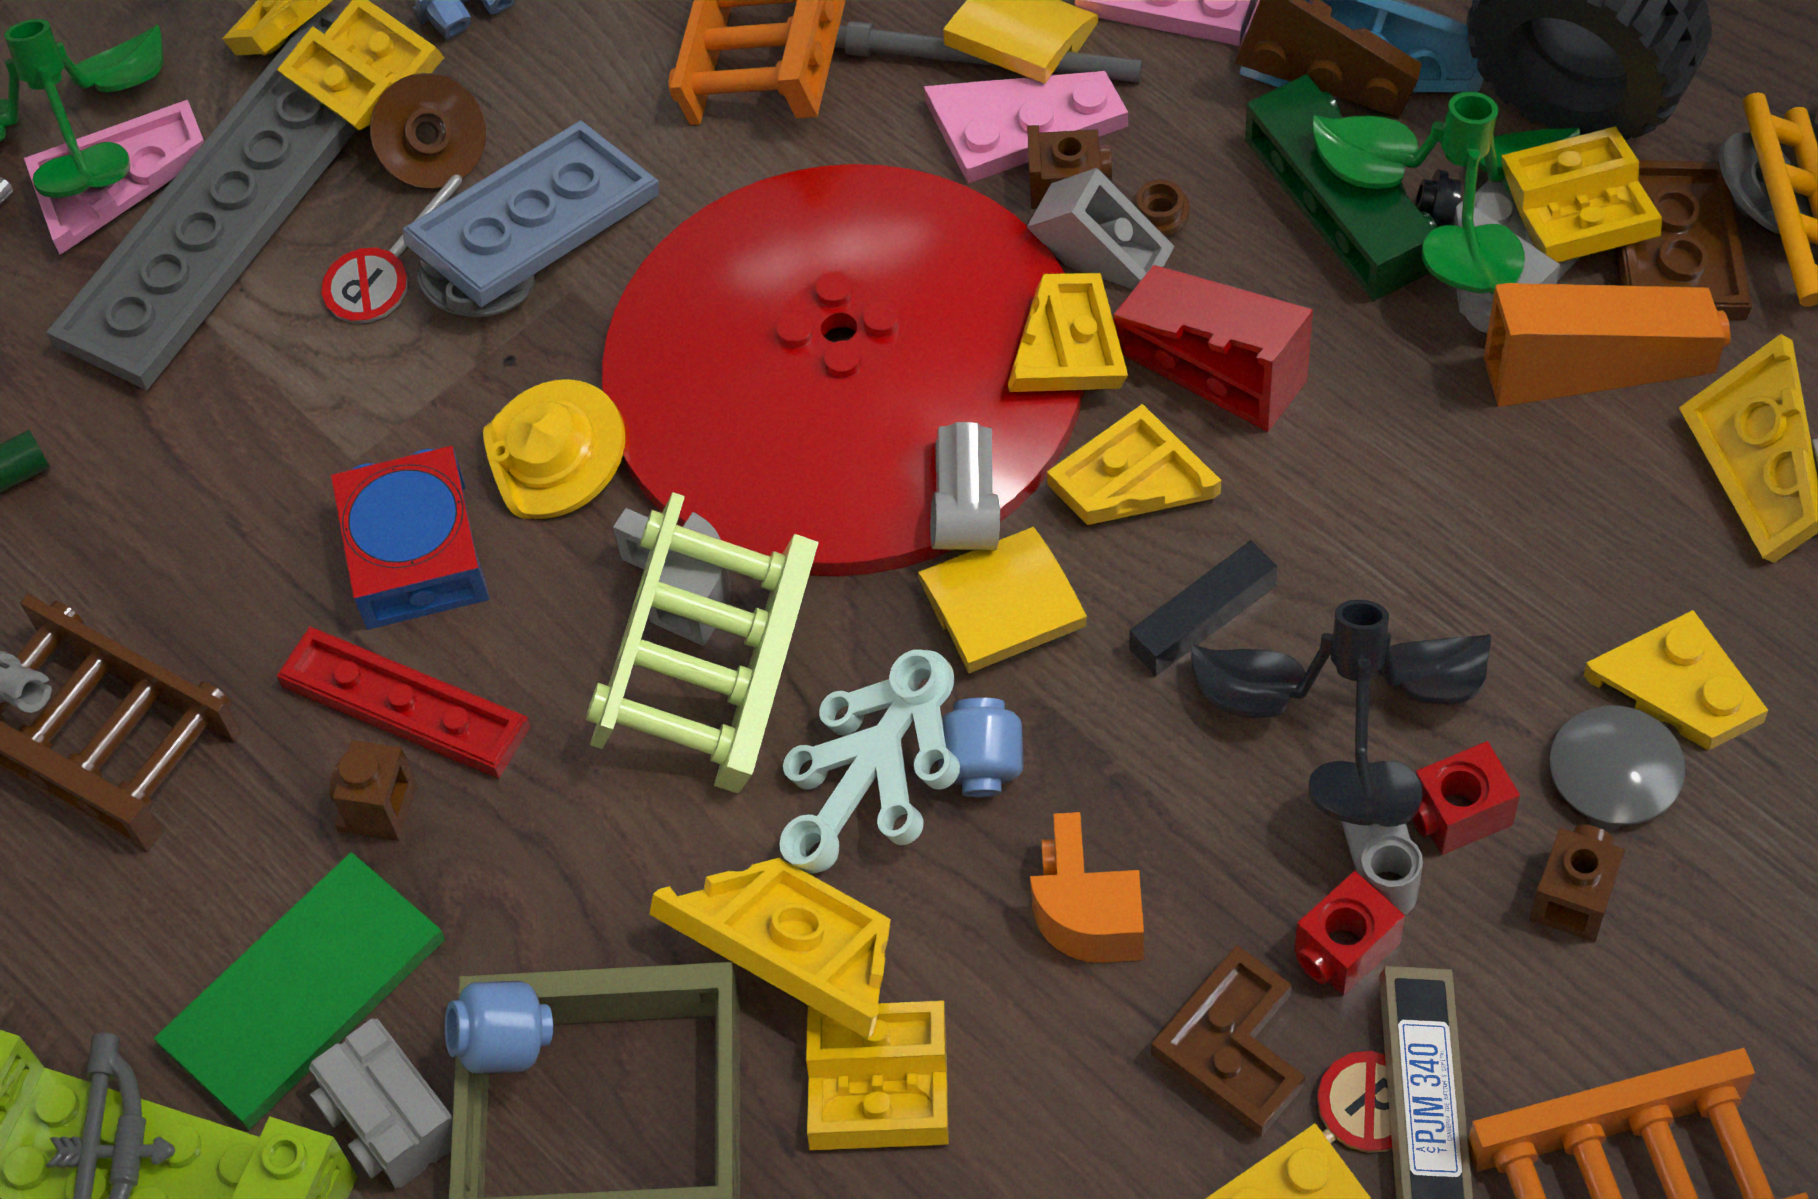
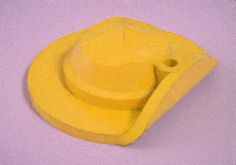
[483,380,625,519]

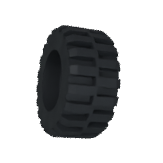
[1466,0,1712,141]

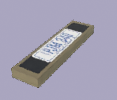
[1379,966,1473,1199]

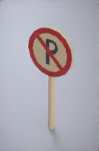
[1317,1051,1392,1153]

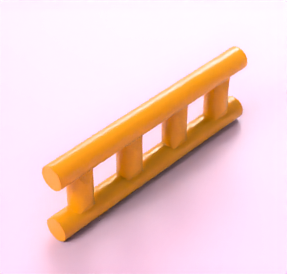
[1742,92,1818,307]

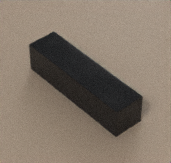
[1129,540,1278,676]

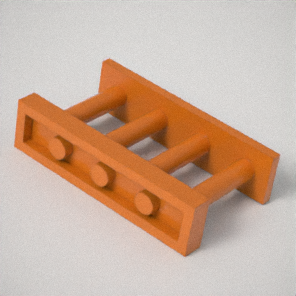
[668,0,846,125]
[1468,1047,1809,1199]

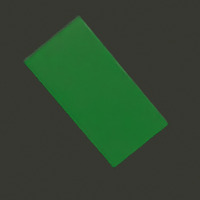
[153,852,446,1131]

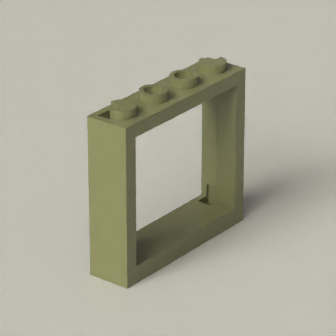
[449,962,740,1199]

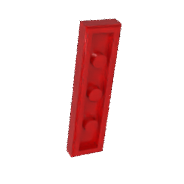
[277,626,531,779]

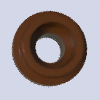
[1131,179,1190,236]

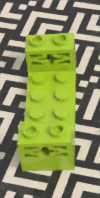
[0,1030,358,1199]

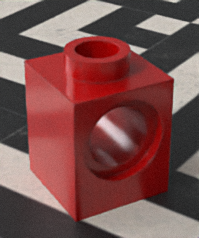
[1412,741,1520,855]
[1294,871,1405,996]

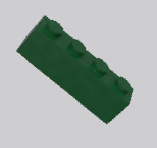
[1245,74,1438,302]

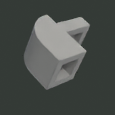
[613,508,731,646]

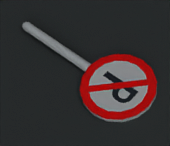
[321,174,462,324]

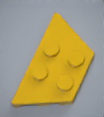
[649,858,891,1039]

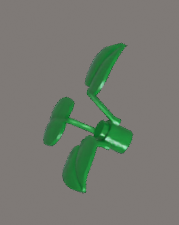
[0,19,164,198]
[1312,92,1580,294]

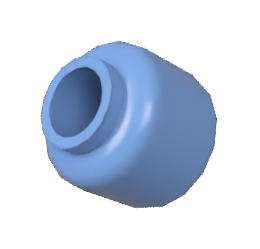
[938,698,1024,797]
[445,981,553,1074]

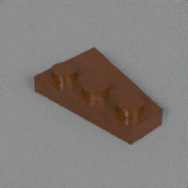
[1234,0,1422,118]

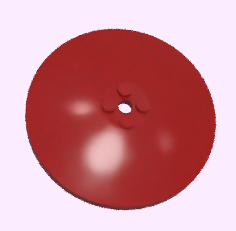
[602,164,1084,576]

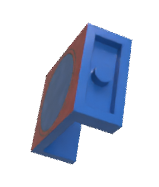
[331,445,490,630]

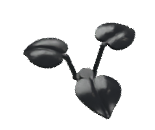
[1191,600,1491,827]

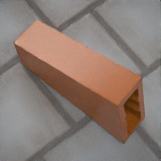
[1483,283,1731,407]

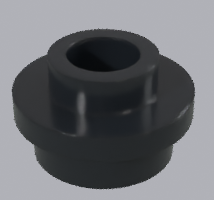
[1414,169,1461,226]

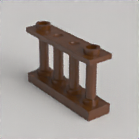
[0,593,242,852]

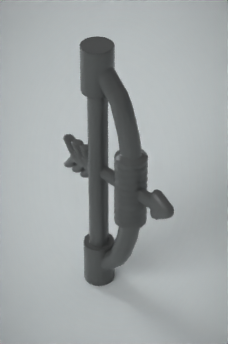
[46,1033,175,1199]

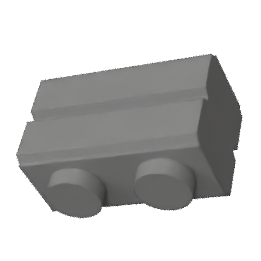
[309,1018,453,1189]

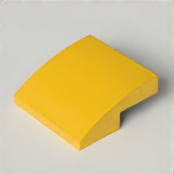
[277,0,445,130]
[943,0,1098,84]
[1502,126,1662,263]
[918,527,1087,674]
[806,1001,949,1150]

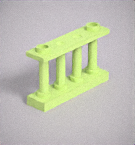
[585,492,818,794]

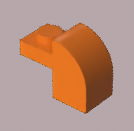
[1030,812,1144,963]

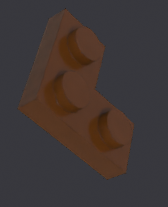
[1151,945,1305,1138]

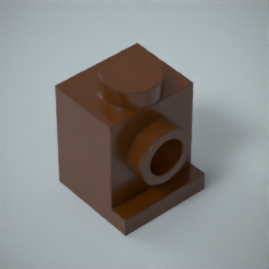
[1027,125,1112,209]
[330,740,417,841]
[1529,825,1626,942]

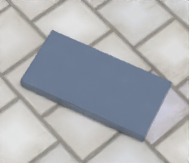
[403,120,659,307]

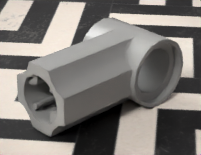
[930,422,1000,551]
[1341,821,1423,915]

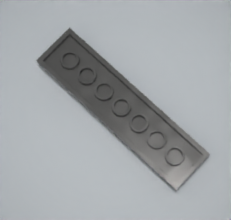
[46,8,358,390]

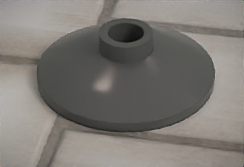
[1719,132,1813,235]

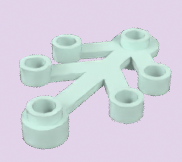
[780,650,960,874]

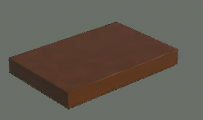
[1615,160,1752,320]

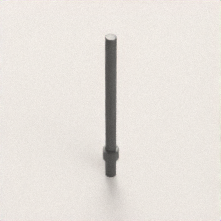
[834,21,1142,83]

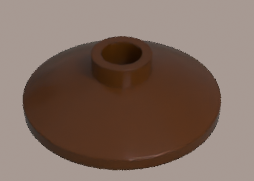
[370,73,486,189]

